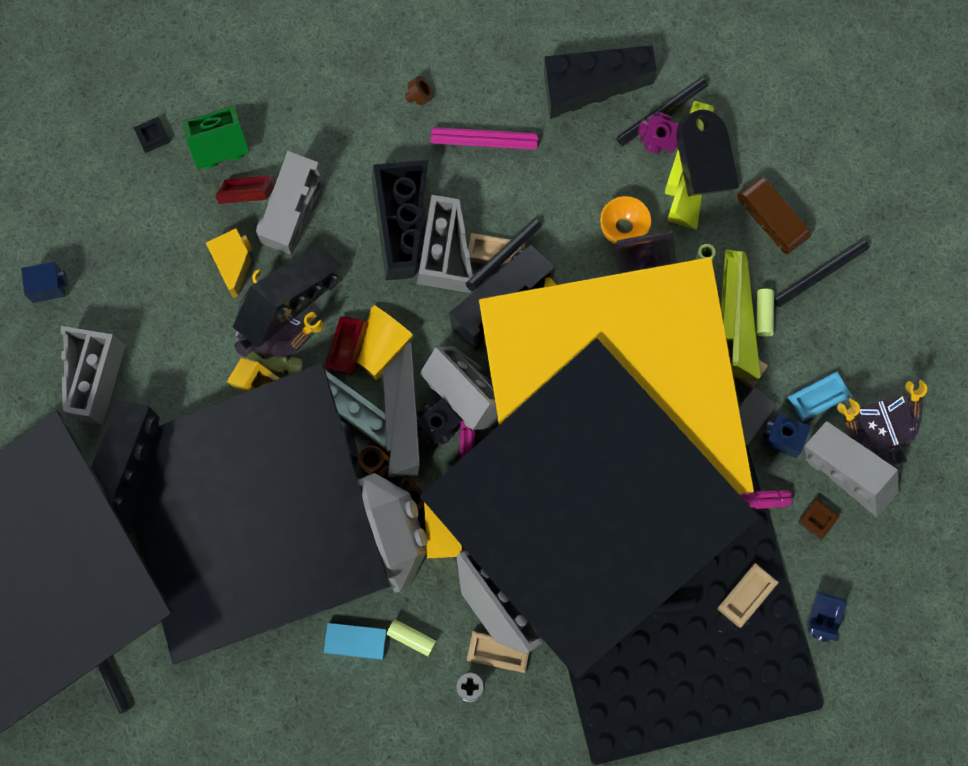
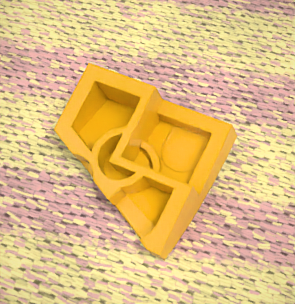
[356,305,414,381]

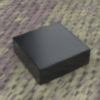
[133,117,170,153]

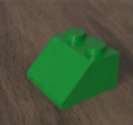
[183,106,249,169]

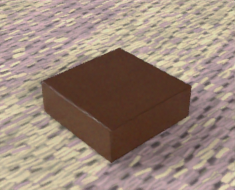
[798,499,840,540]

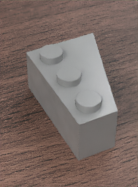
[256,151,324,255]
[417,195,473,293]
[61,326,126,426]
[420,346,499,430]
[804,421,899,517]

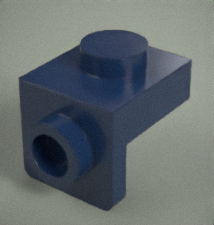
[807,591,847,642]

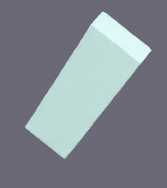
[325,370,387,451]

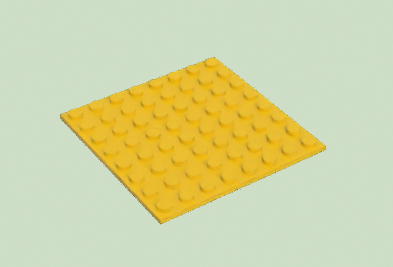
[479,257,754,494]

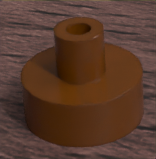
[405,76,433,105]

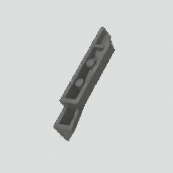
[383,343,419,477]

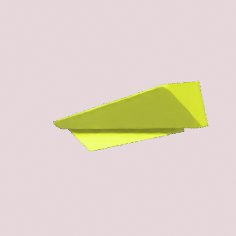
[664,100,714,230]
[721,249,761,380]

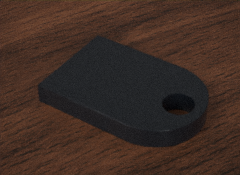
[676,110,739,197]

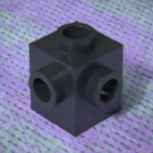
[417,399,461,446]

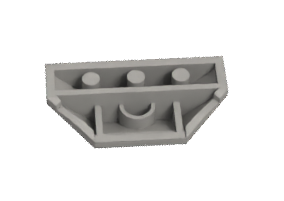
[359,473,427,593]
[456,550,545,654]

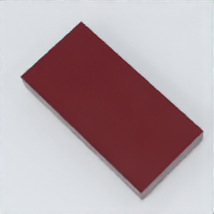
[215,175,276,204]
[324,316,368,376]

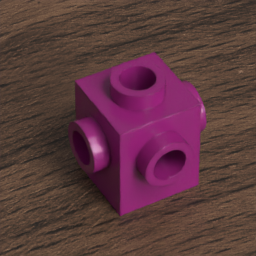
[637,112,679,154]

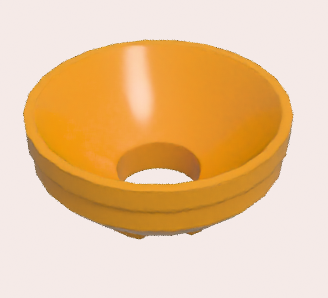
[600,196,651,247]

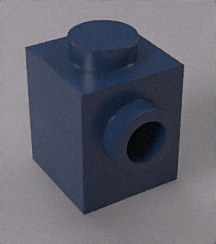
[21,262,68,303]
[762,414,811,458]

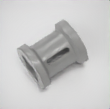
[456,673,484,702]

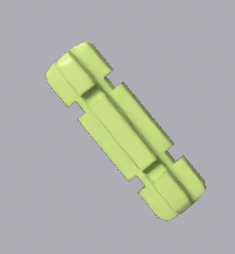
[247,350,303,374]

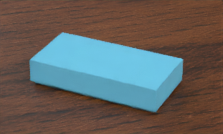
[787,371,852,423]
[323,623,387,660]

